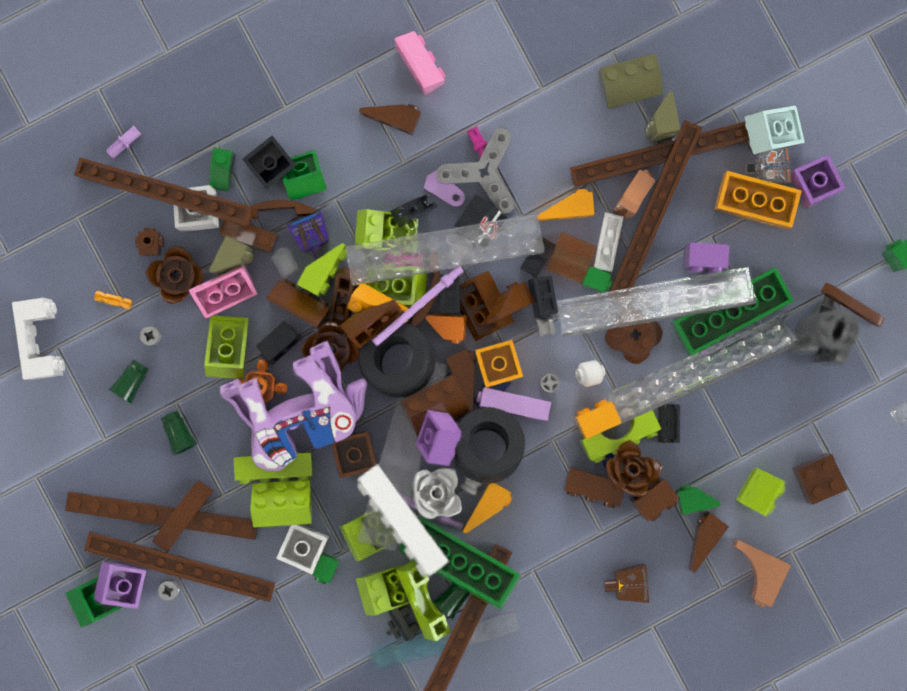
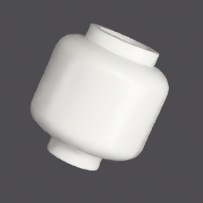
[575,360,605,387]

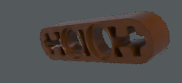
[821,283,885,327]

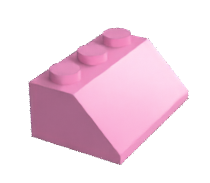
[394,31,446,95]
[189,265,258,319]

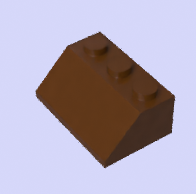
[459,271,514,342]
[266,279,330,328]
[400,375,470,437]

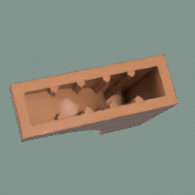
[613,170,656,220]
[732,538,791,608]

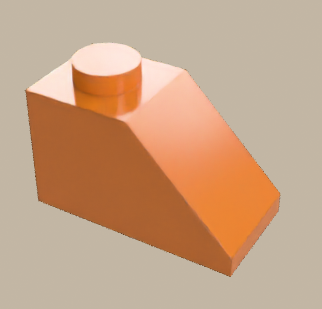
[426,313,467,344]

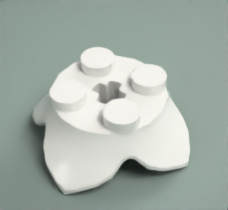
[412,468,462,519]

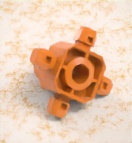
[236,360,288,402]

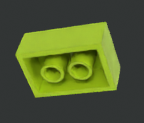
[250,480,313,527]

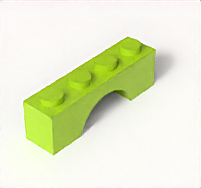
[580,408,661,463]
[234,452,314,484]
[396,561,451,642]

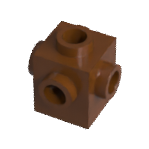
[135,228,164,256]

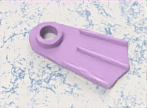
[424,170,465,207]

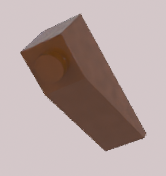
[359,104,421,136]
[219,220,279,254]
[328,266,362,325]
[485,281,535,325]
[340,299,404,349]
[446,349,476,411]
[689,511,729,573]

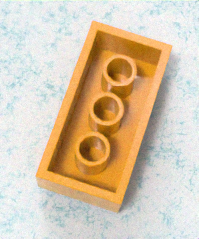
[714,171,802,230]

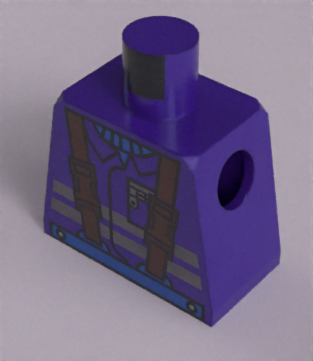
[287,211,329,260]

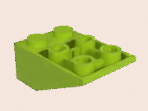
[354,209,419,254]
[297,243,348,297]
[736,467,786,516]
[339,510,397,561]
[355,562,410,616]

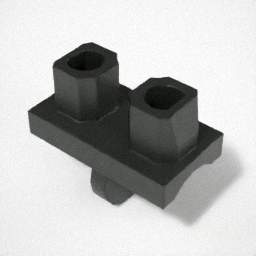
[386,605,420,642]

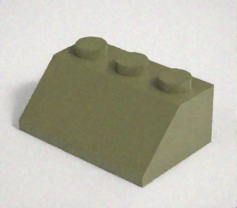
[598,53,663,109]
[645,91,681,143]
[209,236,255,276]

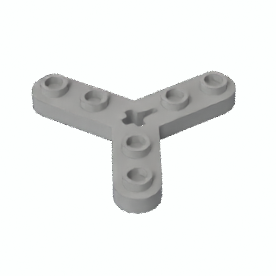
[436,127,514,213]

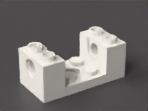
[12,298,65,380]

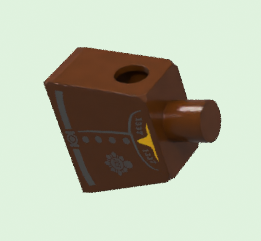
[604,564,649,603]

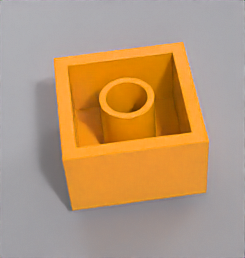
[475,340,523,388]
[574,400,622,439]

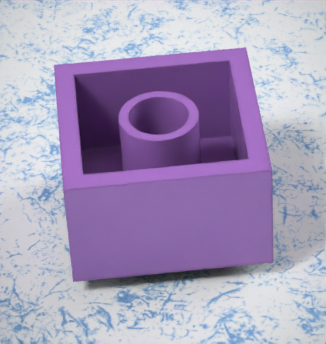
[789,154,846,209]
[684,242,729,274]
[416,410,461,466]
[94,561,146,609]

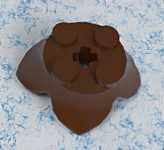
[145,245,204,304]
[605,306,663,364]
[301,322,360,372]
[606,440,663,497]

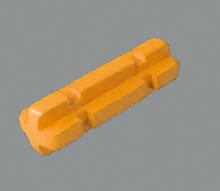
[94,291,132,309]

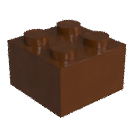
[331,431,378,478]
[792,453,848,505]
[630,477,679,522]

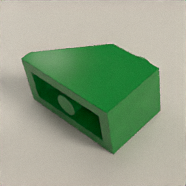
[209,147,235,191]
[675,484,721,515]

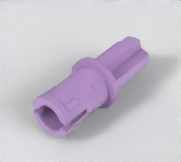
[106,125,142,158]

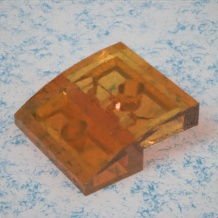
[547,232,597,283]

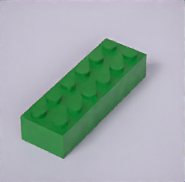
[671,267,794,356]
[399,516,521,611]

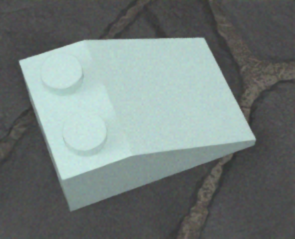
[744,106,805,154]

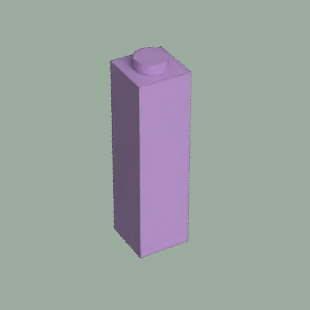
[476,387,551,422]

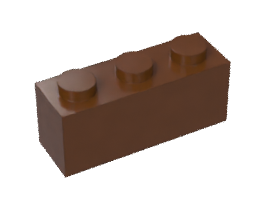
[563,467,624,508]

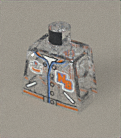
[745,146,791,185]

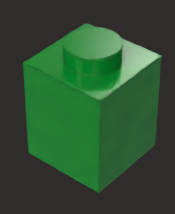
[581,266,613,293]
[312,552,340,584]

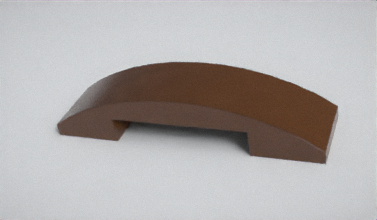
[251,200,316,219]
[412,253,440,327]
[152,480,214,553]

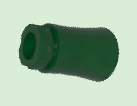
[108,359,149,404]
[161,411,197,455]
[433,583,470,620]

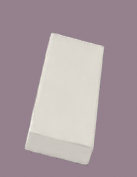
[593,213,624,273]

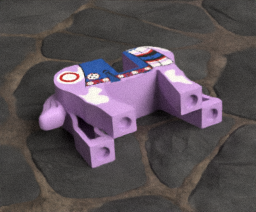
[220,341,367,471]

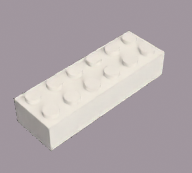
[357,465,448,577]

